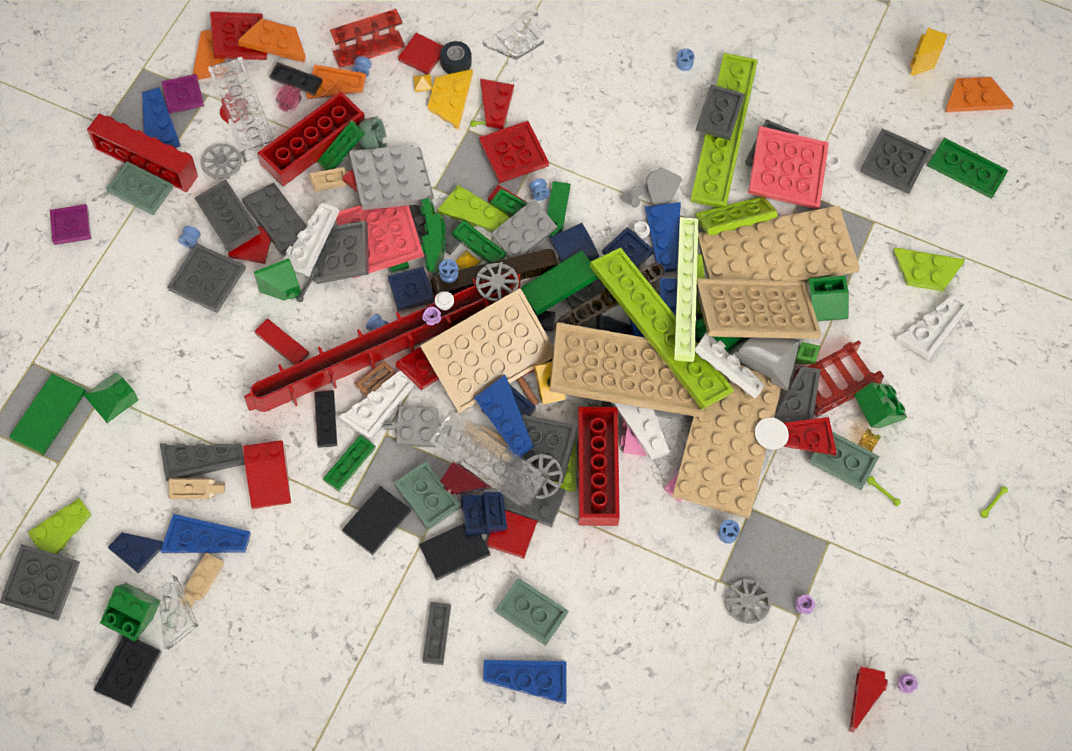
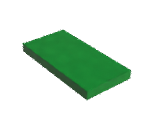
[927,137,1009,199]
[521,251,598,315]
[9,374,86,456]

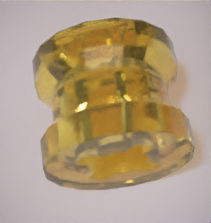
[858,428,882,452]

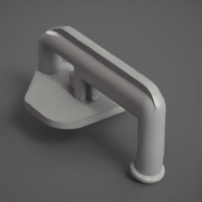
[620,168,682,208]

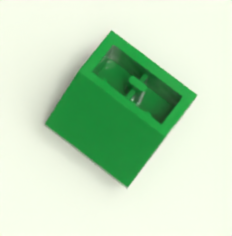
[806,276,849,322]
[854,383,907,428]
[100,583,161,642]

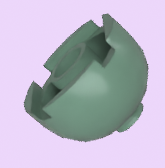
[358,116,387,150]

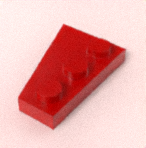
[480,78,515,129]
[783,417,837,456]

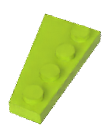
[437,185,511,233]

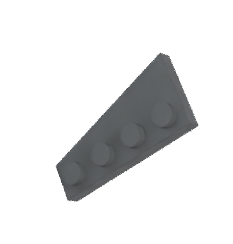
[409,205,473,255]
[160,443,245,482]

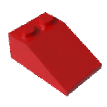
[243,440,291,509]

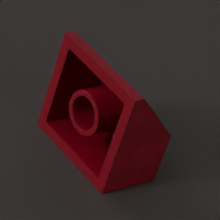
[440,462,494,495]

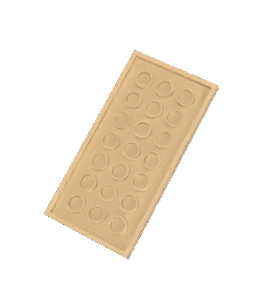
[698,205,860,282]
[549,322,705,418]
[672,365,781,519]

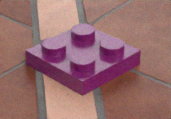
[161,74,204,114]
[50,204,91,245]

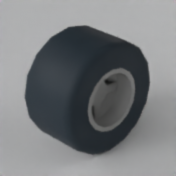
[440,41,472,74]

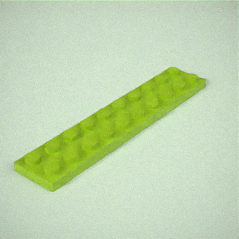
[690,53,758,208]
[590,247,734,410]

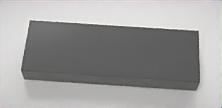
[423,602,451,666]

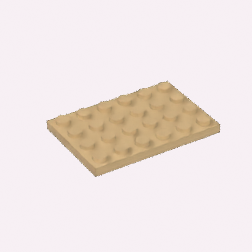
[696,278,821,339]
[420,288,553,413]

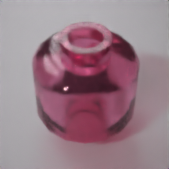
[275,84,302,112]

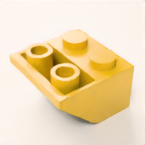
[909,28,948,76]

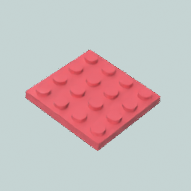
[748,126,829,210]
[336,205,424,279]

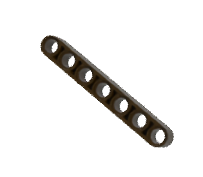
[430,249,558,296]
[554,263,664,331]

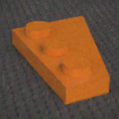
[193,29,228,80]
[306,64,367,99]

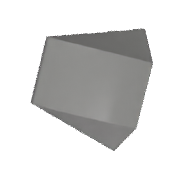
[727,337,800,391]

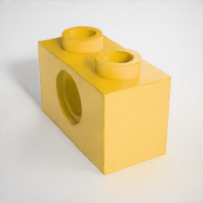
[533,361,566,404]

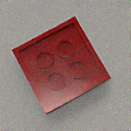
[209,11,267,60]
[479,121,549,184]

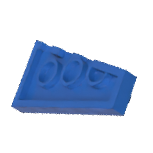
[483,660,567,704]

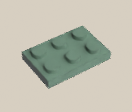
[106,162,174,215]
[809,432,880,490]
[394,461,461,530]
[495,578,569,646]

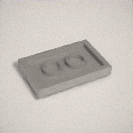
[491,198,558,257]

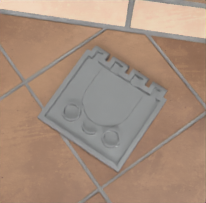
[349,145,434,210]

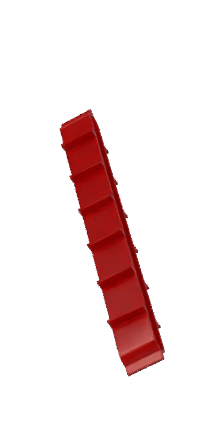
[244,273,521,412]

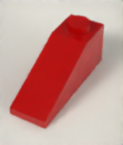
[849,666,888,733]

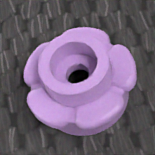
[422,307,441,325]
[795,595,815,614]
[897,673,918,694]

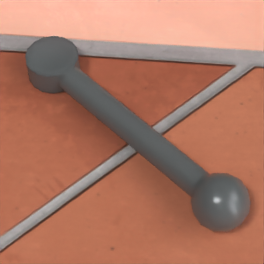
[296,267,320,302]

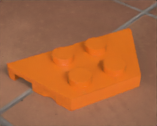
[238,18,306,63]
[945,77,1014,112]

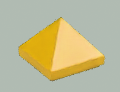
[413,74,432,92]
[455,250,480,269]

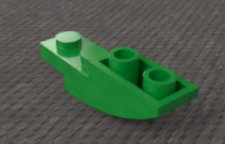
[420,198,446,276]

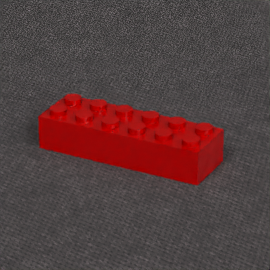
[257,91,365,187]
[87,113,198,193]
[577,407,620,526]

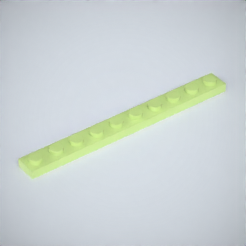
[674,218,698,362]

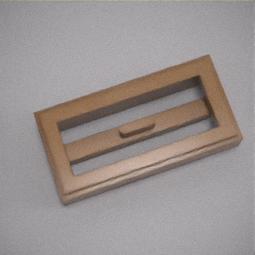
[355,361,396,397]

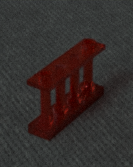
[330,9,405,68]
[792,340,884,417]

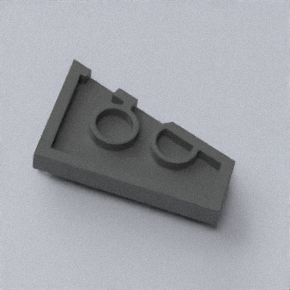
[774,366,821,423]

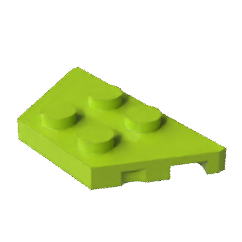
[893,247,965,292]

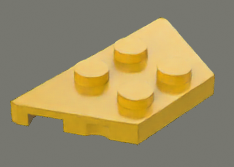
[428,70,473,130]

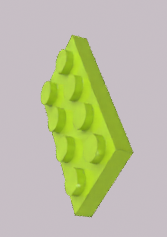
[695,196,777,235]

